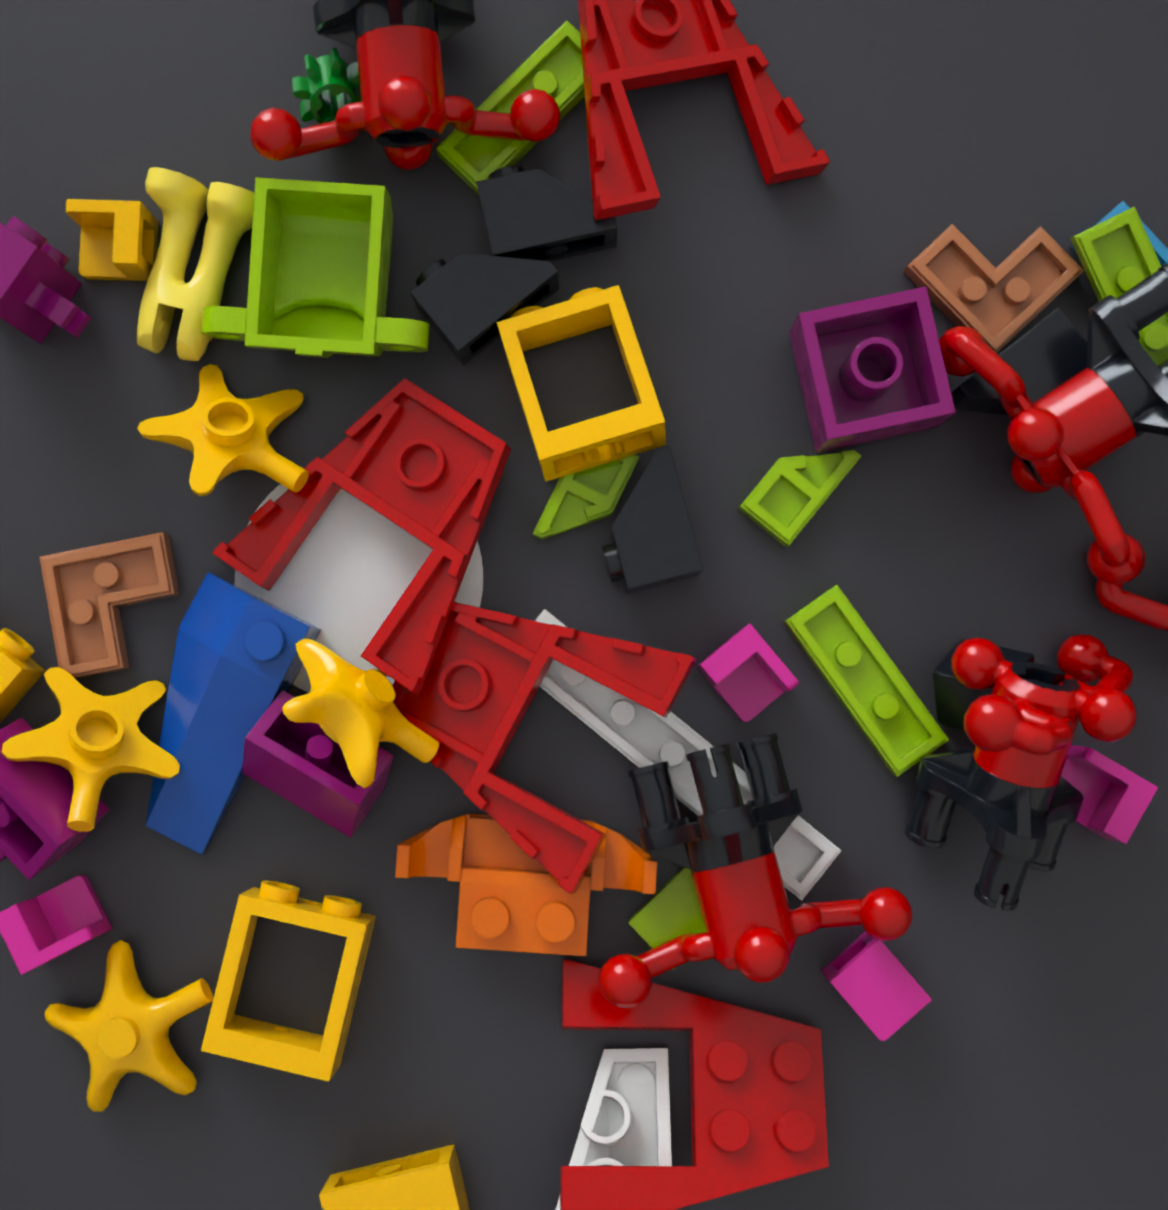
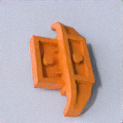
[395,813,657,956]

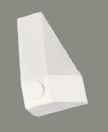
[555,1048,672,1210]

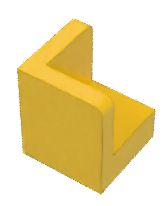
[65,199,159,281]

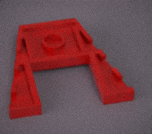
[578,0,830,221]
[212,378,511,694]
[392,602,697,894]
[560,960,829,1210]

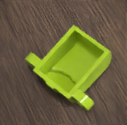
[201,177,430,358]

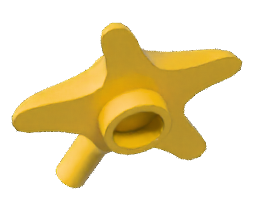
[137,364,309,496]
[282,638,439,788]
[1,667,180,832]
[45,940,213,1112]

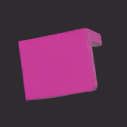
[696,623,800,722]
[1061,746,1159,844]
[0,874,113,975]
[820,931,932,1041]

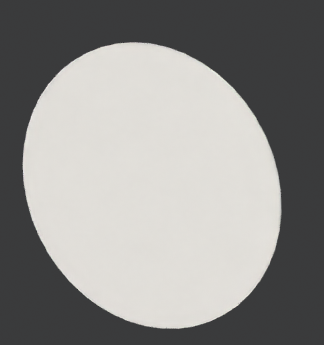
[234,484,483,693]

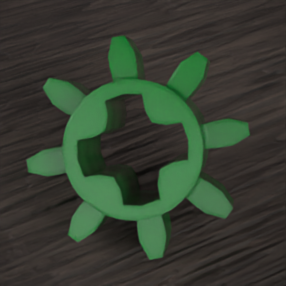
[292,48,362,124]

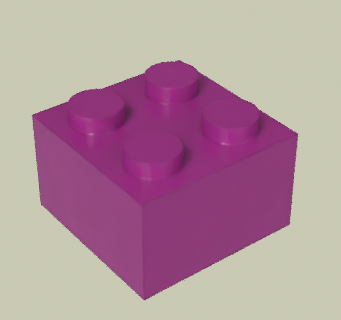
[789,286,956,453]

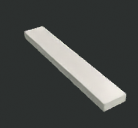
[535,609,842,900]

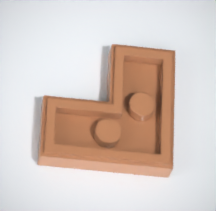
[903,224,1084,353]
[39,532,180,679]

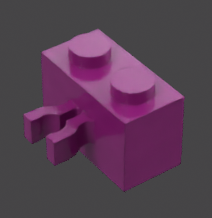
[0,216,92,344]
[242,690,394,838]
[0,717,110,880]

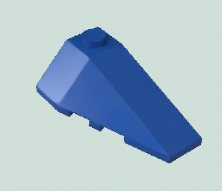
[145,572,322,855]

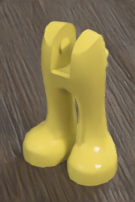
[137,167,254,361]

